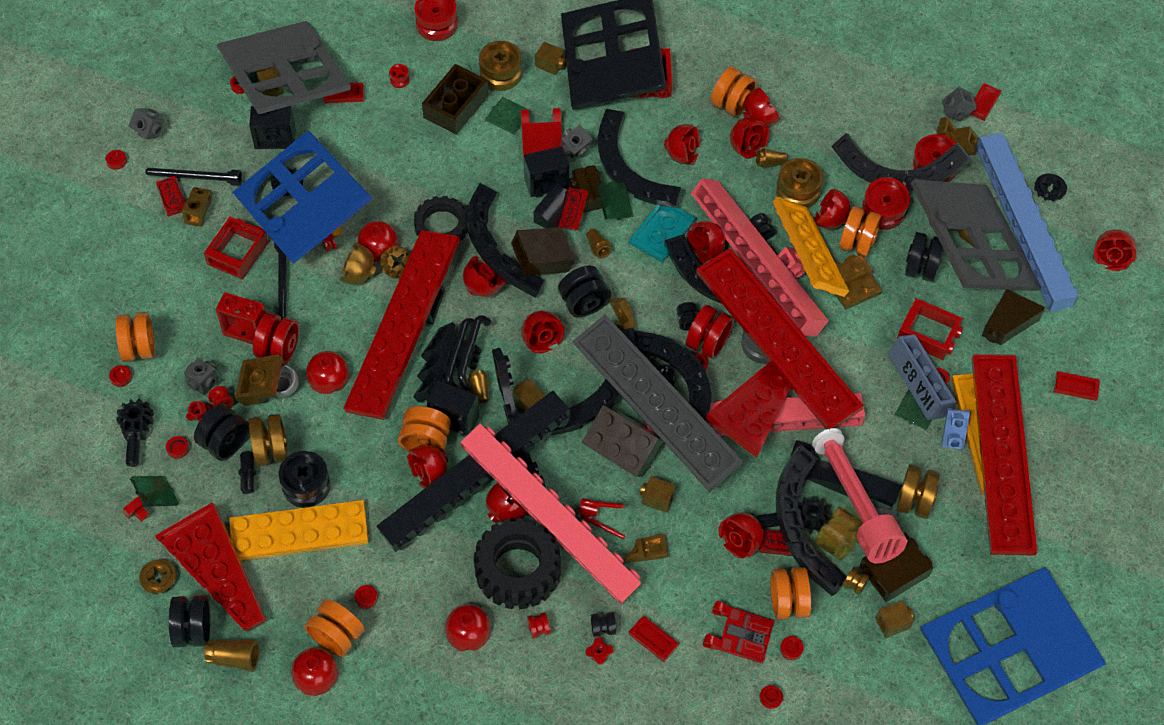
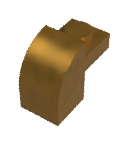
[936,117,978,155]

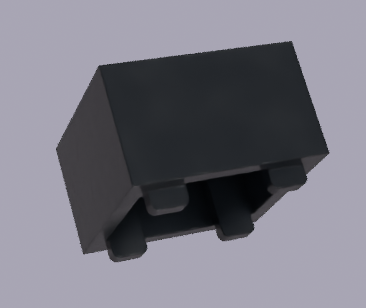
[249,106,296,149]
[523,146,569,198]
[427,380,479,437]

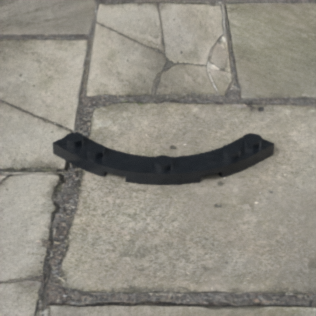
[598,109,682,208]
[831,133,971,191]
[466,183,544,298]
[664,234,722,304]
[551,328,636,435]
[634,330,712,424]
[492,348,545,487]
[776,445,846,596]

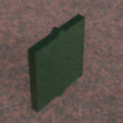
[485,97,532,135]
[597,182,633,221]
[895,389,933,430]
[130,476,179,507]

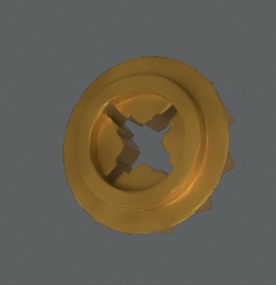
[380,246,410,279]
[139,559,176,595]

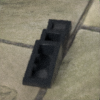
[413,322,455,403]
[807,460,901,507]

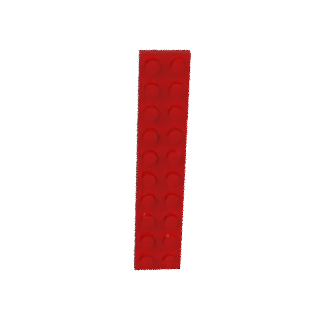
[343,230,460,420]
[696,248,864,430]
[971,354,1037,556]

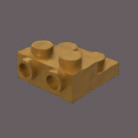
[835,255,882,310]
[235,355,283,406]

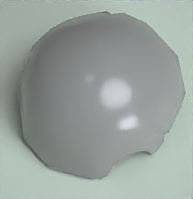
[276,365,299,398]

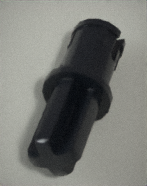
[238,451,256,494]

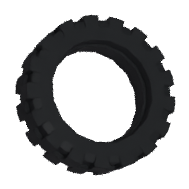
[414,196,468,240]

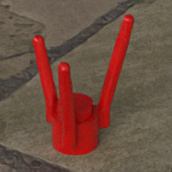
[578,498,625,539]

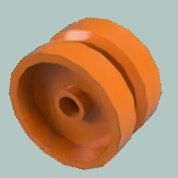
[710,66,757,117]
[839,206,881,258]
[115,312,155,362]
[398,406,451,452]
[770,567,811,620]
[304,599,365,657]

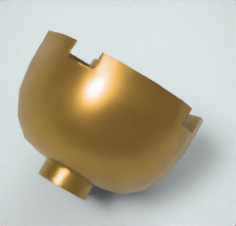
[339,242,377,285]

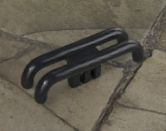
[445,315,491,391]

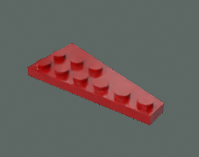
[706,362,791,458]
[155,503,267,632]

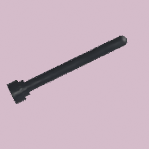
[145,168,242,186]
[274,242,287,320]

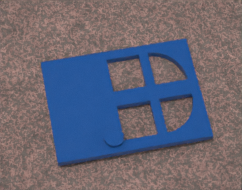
[232,131,372,264]
[920,567,1106,725]

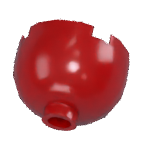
[743,87,780,127]
[730,117,770,158]
[664,124,700,164]
[814,188,851,230]
[357,221,398,262]
[687,221,726,263]
[1094,229,1137,271]
[462,256,505,297]
[521,310,565,354]
[306,351,350,394]
[407,445,449,489]
[486,483,528,523]
[718,513,764,559]
[445,604,491,651]
[291,647,339,696]

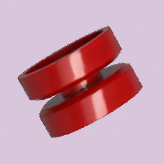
[414,0,458,41]
[912,134,956,182]
[862,177,910,230]
[686,304,734,359]
[253,312,300,365]

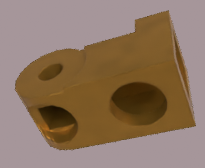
[182,187,212,227]

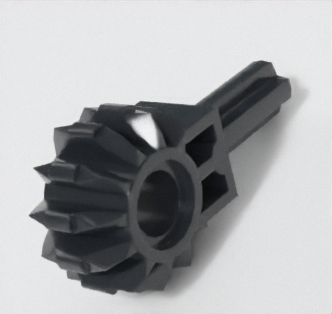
[116,398,154,467]
[757,496,832,535]

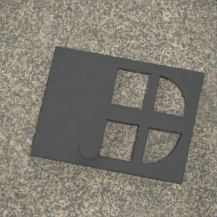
[217,21,351,114]
[911,179,1041,291]

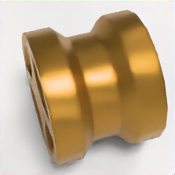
[843,567,870,595]

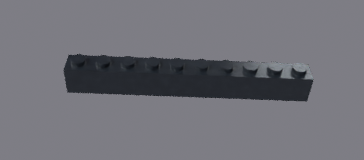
[376,390,571,552]

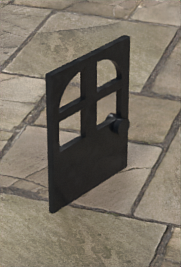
[561,0,666,110]

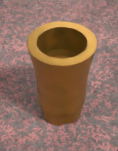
[204,639,260,672]

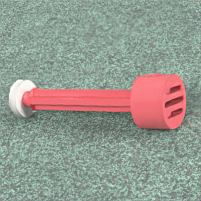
[812,428,908,563]

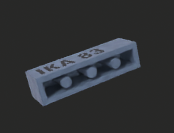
[887,334,956,420]

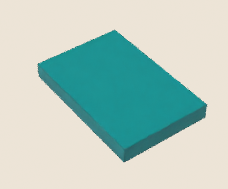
[629,205,697,263]

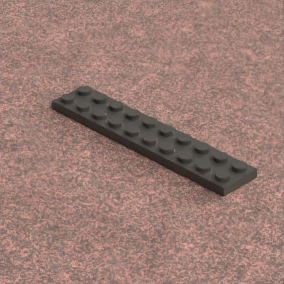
[572,314,744,493]

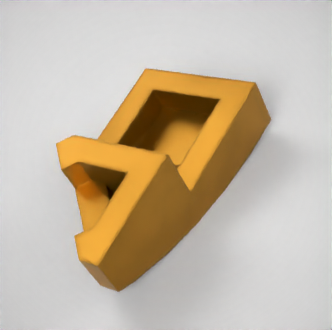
[609,297,635,330]
[625,533,669,562]

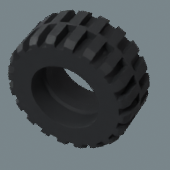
[474,518,561,610]

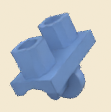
[941,408,970,449]

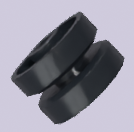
[904,232,943,282]
[558,265,611,318]
[194,404,250,461]
[278,451,331,508]
[169,595,211,648]

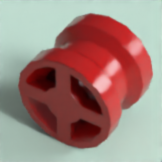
[389,64,410,88]
[207,386,234,408]
[527,612,551,639]

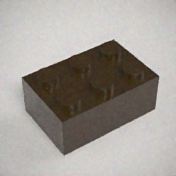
[422,64,489,134]
[581,405,663,477]

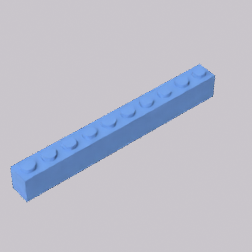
[976,133,1078,312]

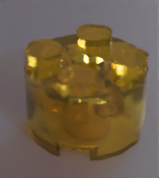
[815,507,863,561]

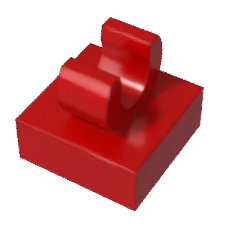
[123,494,149,522]

